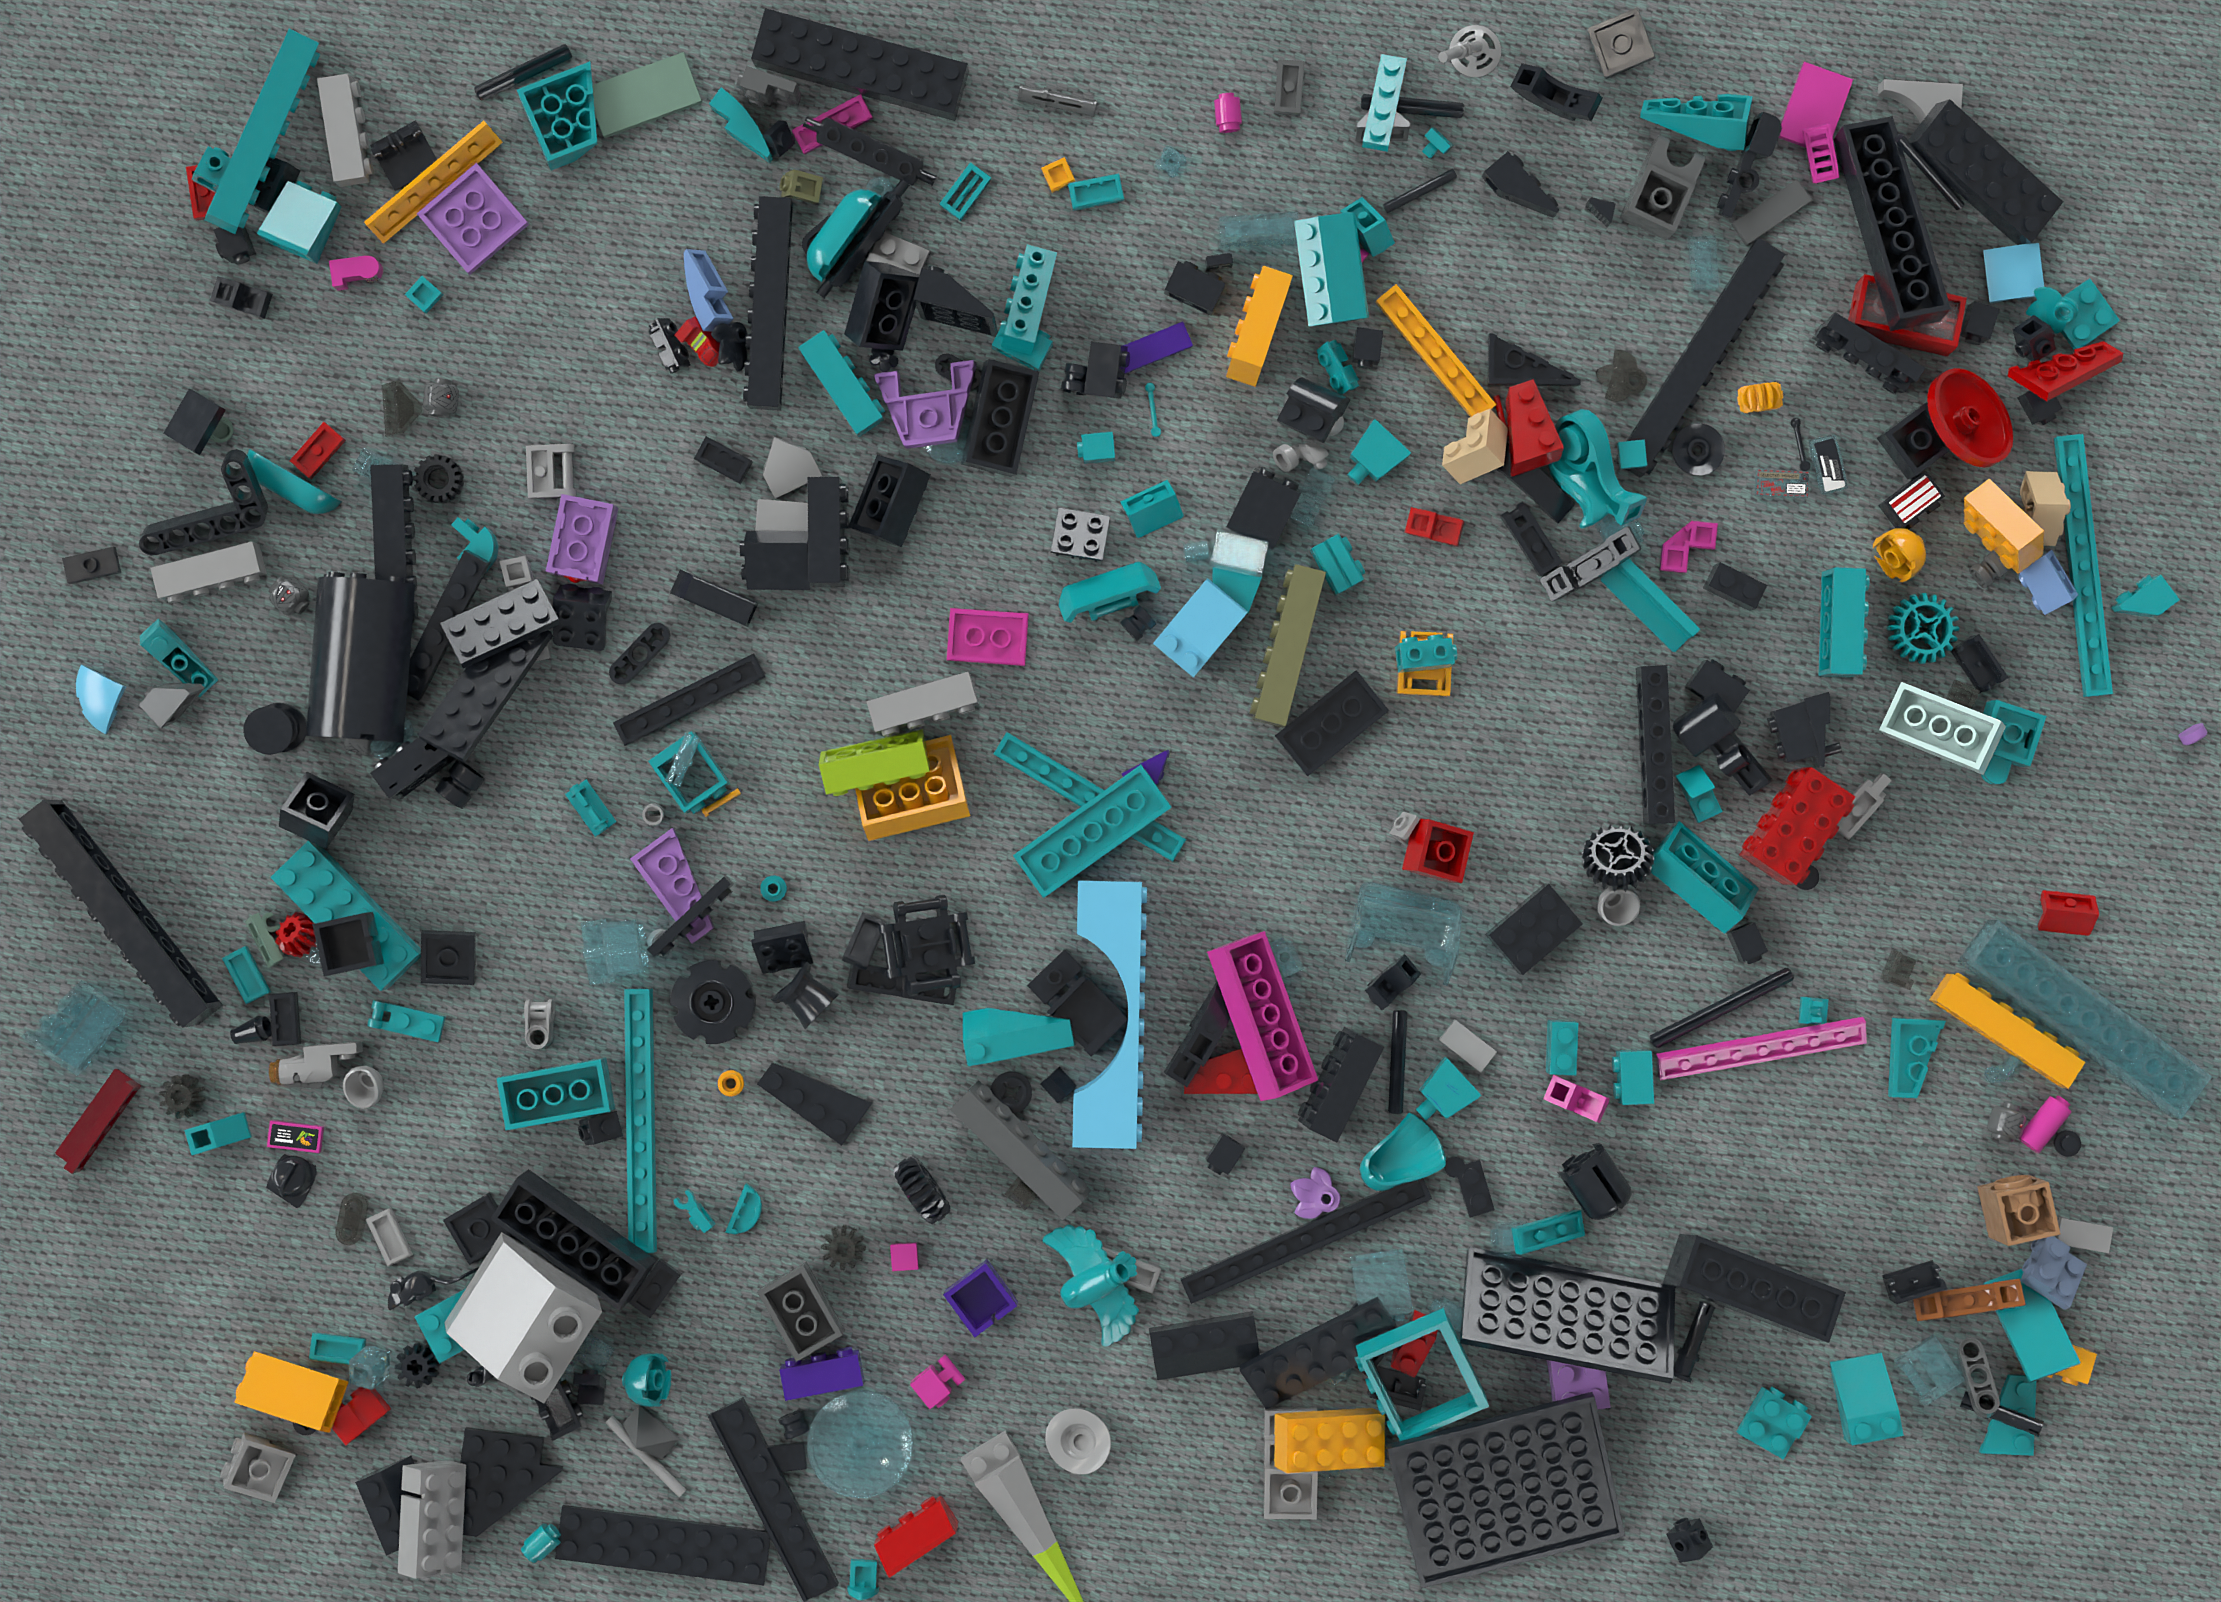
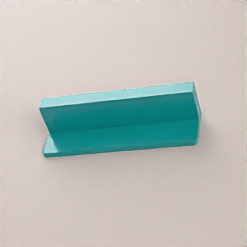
[1601,559,1700,652]

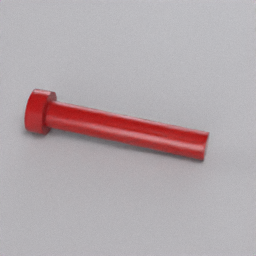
[1493,395,1509,437]

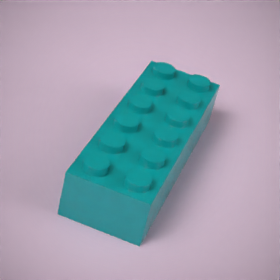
[270,841,421,991]

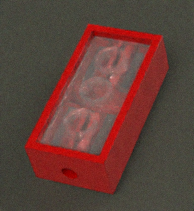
[1848,274,1967,357]

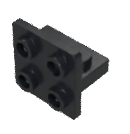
[751,921,813,974]

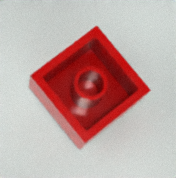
[1402,819,1474,883]

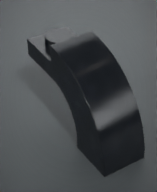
[1510,63,1603,122]

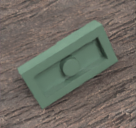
[245,912,284,968]

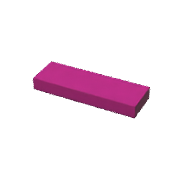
[791,94,873,155]

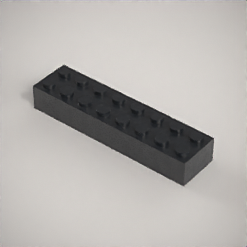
[751,8,969,121]
[1833,116,1951,331]

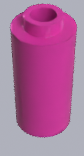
[2019,1095,2072,1154]

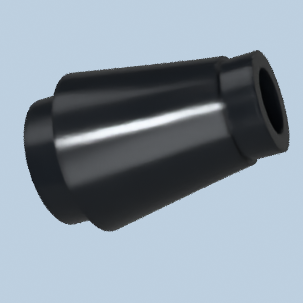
[230,1016,272,1044]

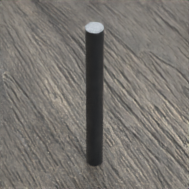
[1894,133,1965,210]

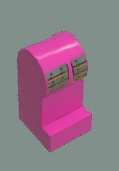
[329,256,383,291]

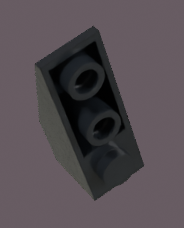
[1481,151,1560,218]

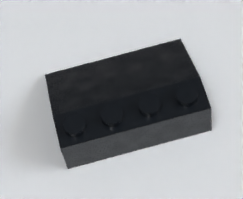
[914,266,998,337]

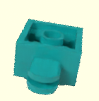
[1981,700,2047,784]

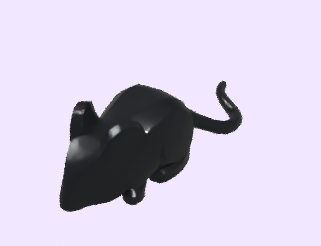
[388,1267,479,1310]

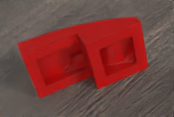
[1404,507,1465,547]

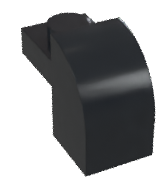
[1365,954,1421,1011]

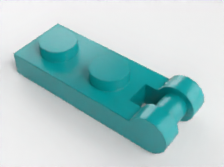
[367,1000,446,1042]

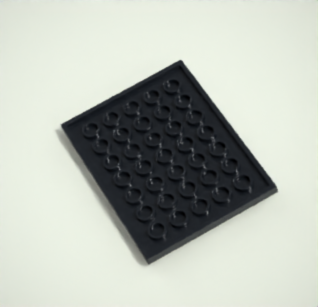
[1386,1392,1625,1589]

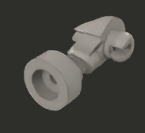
[1273,442,1329,472]

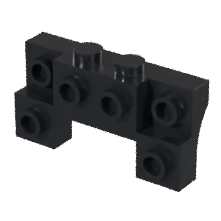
[1812,312,1926,395]

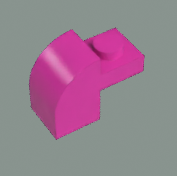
[1543,1075,1610,1123]

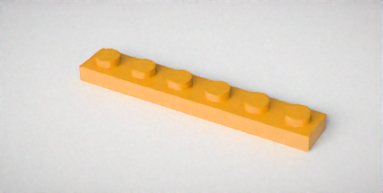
[364,120,503,244]
[1375,284,1496,417]

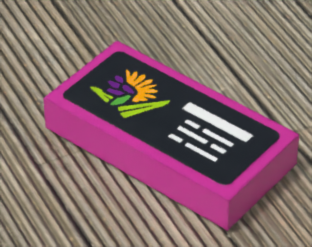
[267,1120,324,1153]

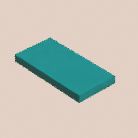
[1983,1269,2081,1383]

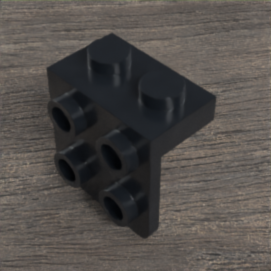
[553,584,612,651]

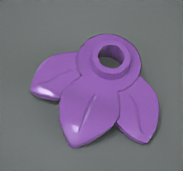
[1290,1167,1341,1219]

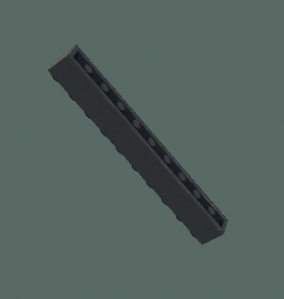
[1614,238,1786,478]

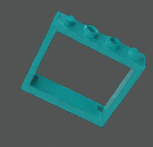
[1354,1308,1489,1441]

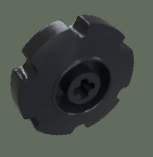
[670,960,756,1044]

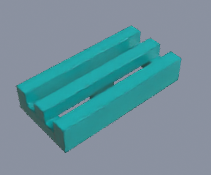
[939,162,992,221]

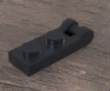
[1500,501,1562,577]

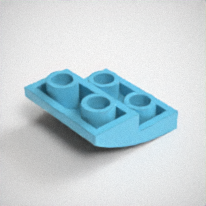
[1983,243,2044,303]

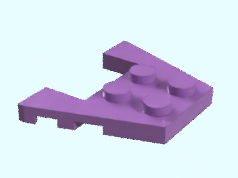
[874,360,976,449]

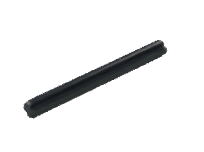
[1650,968,1794,1048]

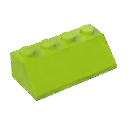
[819,729,930,796]

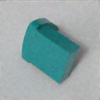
[847,1559,879,1600]

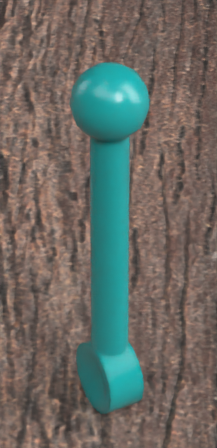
[1145,382,1161,437]

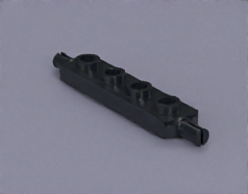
[803,116,937,186]
[816,179,910,299]

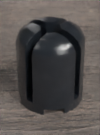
[1557,1143,1632,1220]

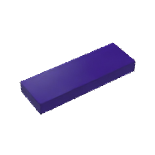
[1123,321,1193,374]

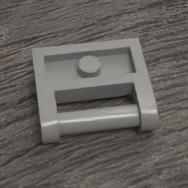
[526,444,576,499]

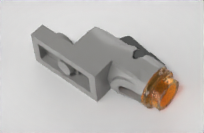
[269,1041,363,1089]

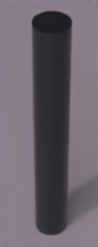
[1383,168,1457,214]

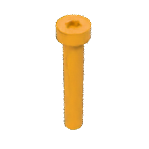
[701,788,741,817]

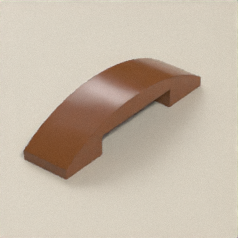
[1913,1278,2026,1321]

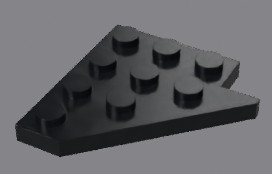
[460,1427,563,1537]

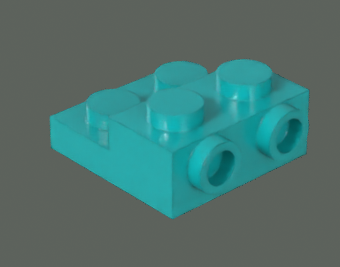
[1736,1386,1812,1460]

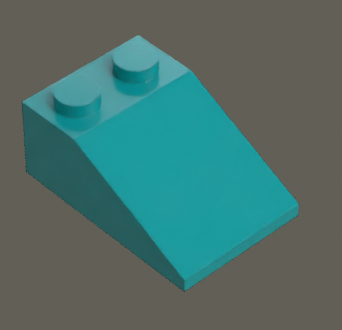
[415,1288,466,1363]
[1830,1352,1904,1446]

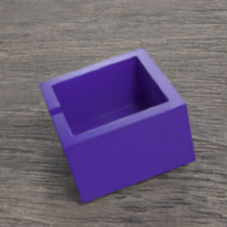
[943,1259,1018,1338]

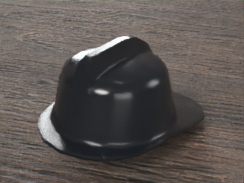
[266,1154,317,1208]

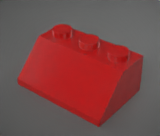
[874,1496,959,1578]

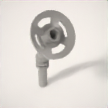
[1438,25,1501,77]

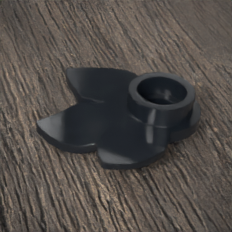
[711,322,748,372]

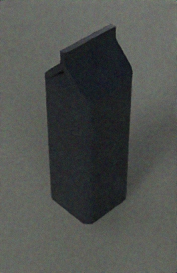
[670,569,758,627]

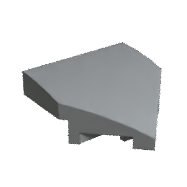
[763,437,822,499]

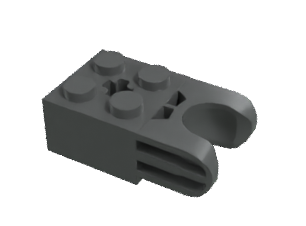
[1620,134,1706,240]

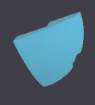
[76,665,126,734]

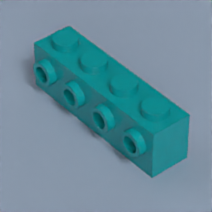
[998,244,1057,355]

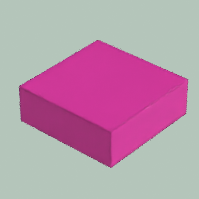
[890,1242,919,1271]

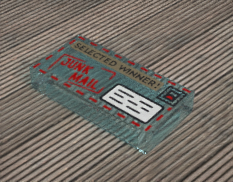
[1754,469,1810,498]

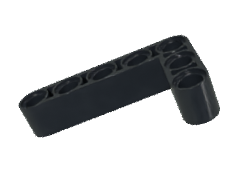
[139,449,268,556]

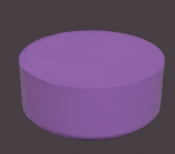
[2178,723,2207,745]

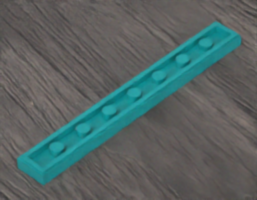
[994,732,1186,862]

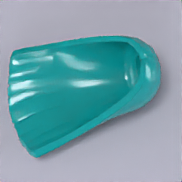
[1359,1113,1446,1191]

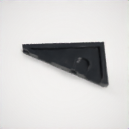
[1487,333,1581,386]

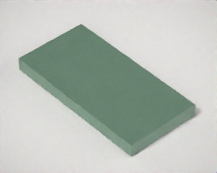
[593,52,702,138]

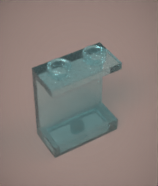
[1349,1249,1413,1322]

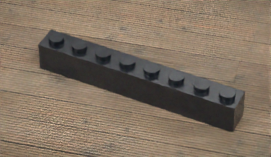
[743,196,793,411]

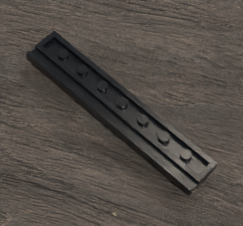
[708,1397,839,1602]

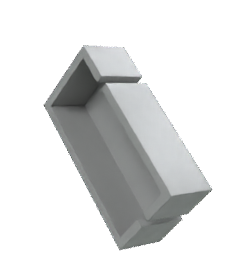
[866,672,980,737]
[398,1460,466,1579]

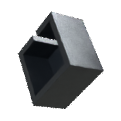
[312,912,384,977]

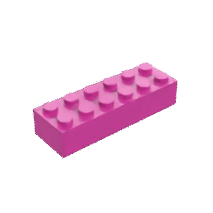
[1207,931,1318,1101]

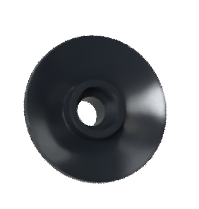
[1672,423,1725,476]

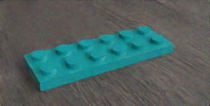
[1013,764,1172,898]

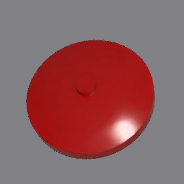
[1927,368,2013,468]

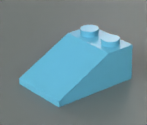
[1153,578,1248,677]

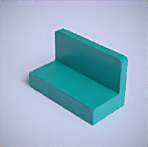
[1120,480,1184,538]

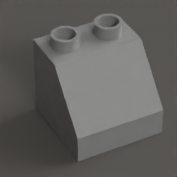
[445,1232,602,1403]

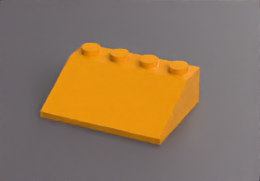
[855,735,970,841]

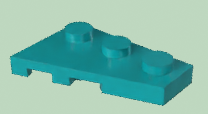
[1888,1018,1946,1098]

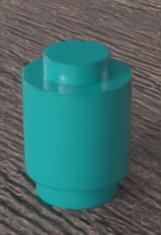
[521,1523,561,1563]

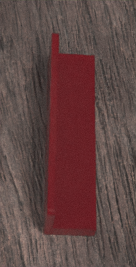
[55,1069,141,1174]

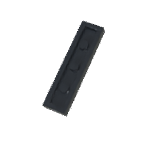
[647,876,734,957]

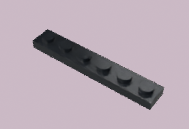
[407,550,491,701]

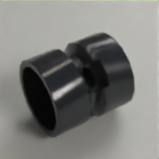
[435,759,485,809]

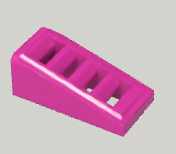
[1803,123,1840,183]

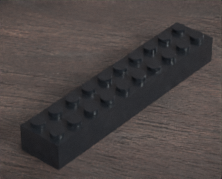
[19,799,223,1028]

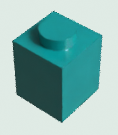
[1077,432,1115,464]

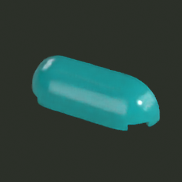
[807,189,882,282]
[247,449,342,514]

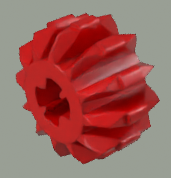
[275,911,317,958]

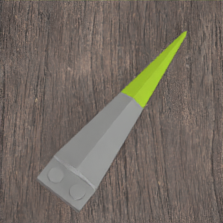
[961,1430,1084,1602]

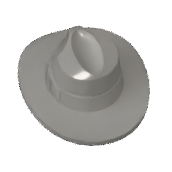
[1045,1409,1111,1475]

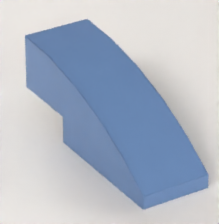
[683,249,734,331]

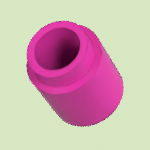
[1214,93,1242,133]

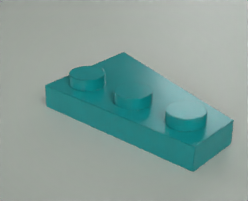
[1979,1374,2037,1456]

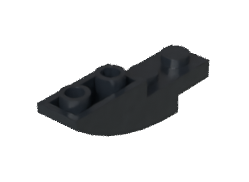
[1164,981,1230,1087]

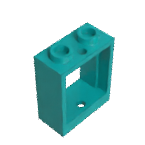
[648,731,730,814]

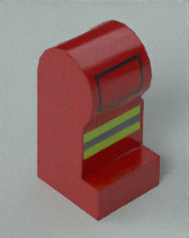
[675,316,720,367]

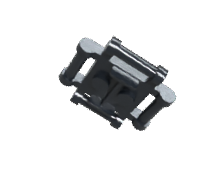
[878,895,976,996]

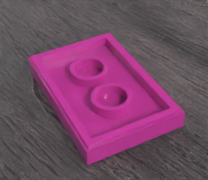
[1779,62,1853,151]
[947,608,1029,666]

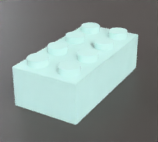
[1879,682,2006,775]

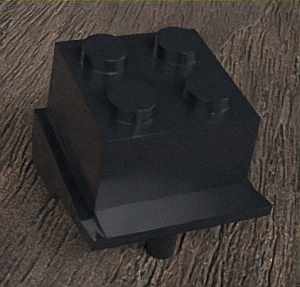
[1767,692,1842,768]

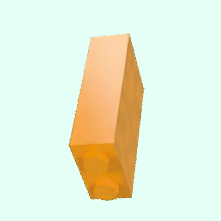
[234,1351,349,1433]

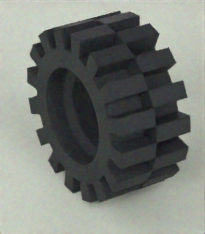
[413,454,464,503]

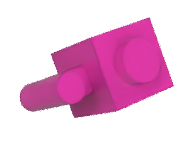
[910,1354,965,1409]

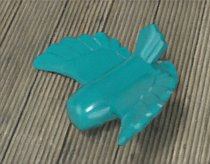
[1043,1225,1139,1347]

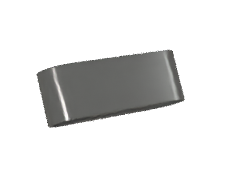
[1957,1338,2000,1418]

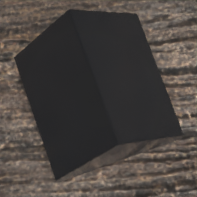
[1040,1066,1077,1103]

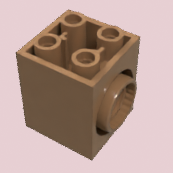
[1977,1175,2061,1246]

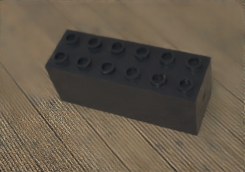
[1663,1234,1846,1343]

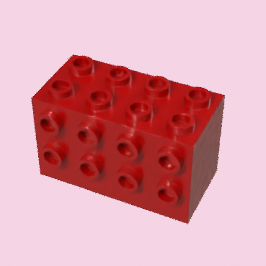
[1739,767,1856,885]

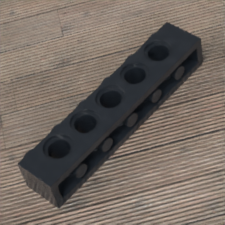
[1636,665,1675,825]

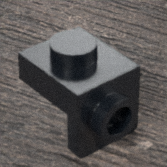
[578,1111,623,1146]
[573,1369,607,1405]

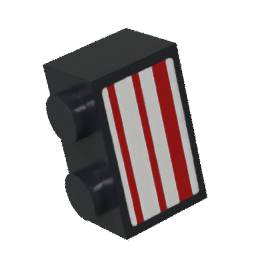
[1878,471,1945,530]

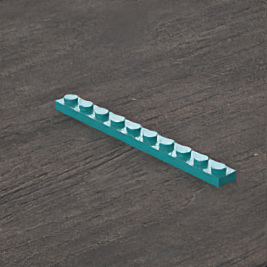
[2054,434,2113,697]
[624,988,657,1253]

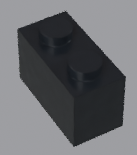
[1164,261,1225,316]
[1084,341,1130,399]
[1703,562,1767,611]
[1684,659,1750,713]

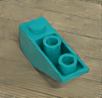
[139,618,218,698]

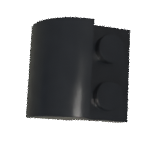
[1277,377,1350,443]

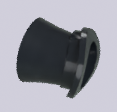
[243,702,307,755]
[771,962,839,1030]

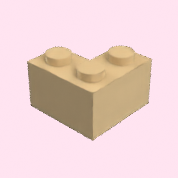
[1442,409,1508,484]
[2020,471,2070,546]

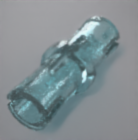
[665,732,701,787]

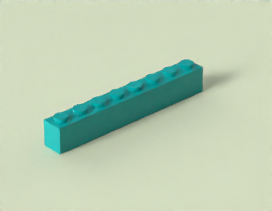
[204,29,320,234]

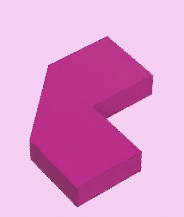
[1659,521,1718,573]

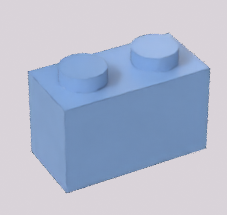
[2018,550,2078,615]

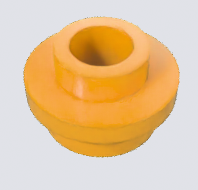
[718,1070,744,1097]

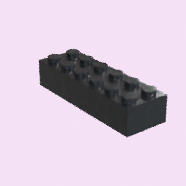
[1908,99,2064,245]
[491,1169,657,1311]

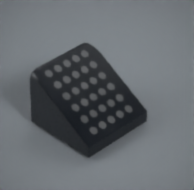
[1585,197,1616,227]

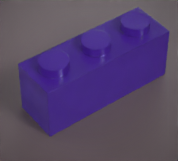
[779,1347,865,1401]

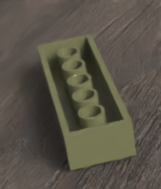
[1249,564,1326,728]

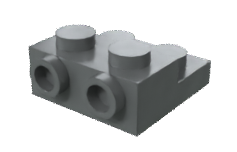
[736,66,802,108]

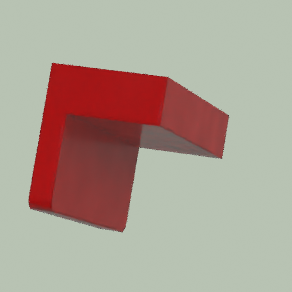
[2038,890,2100,936]

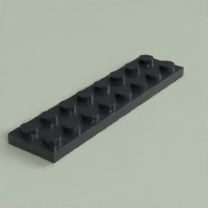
[555,1505,771,1586]

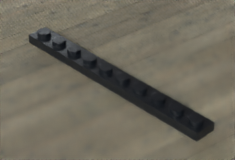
[1180,1178,1432,1304]

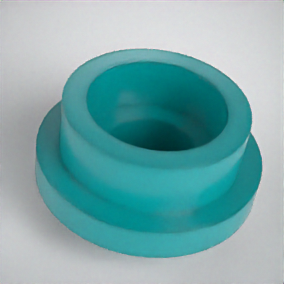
[760,875,787,902]

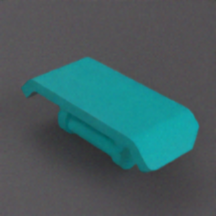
[1059,562,1161,623]

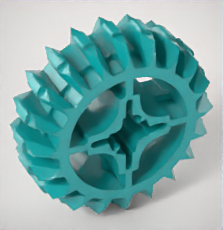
[1886,593,1960,664]

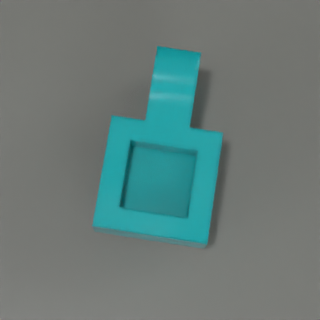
[673,1189,716,1233]

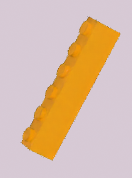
[1929,973,2086,1089]

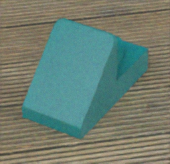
[1675,765,1723,823]

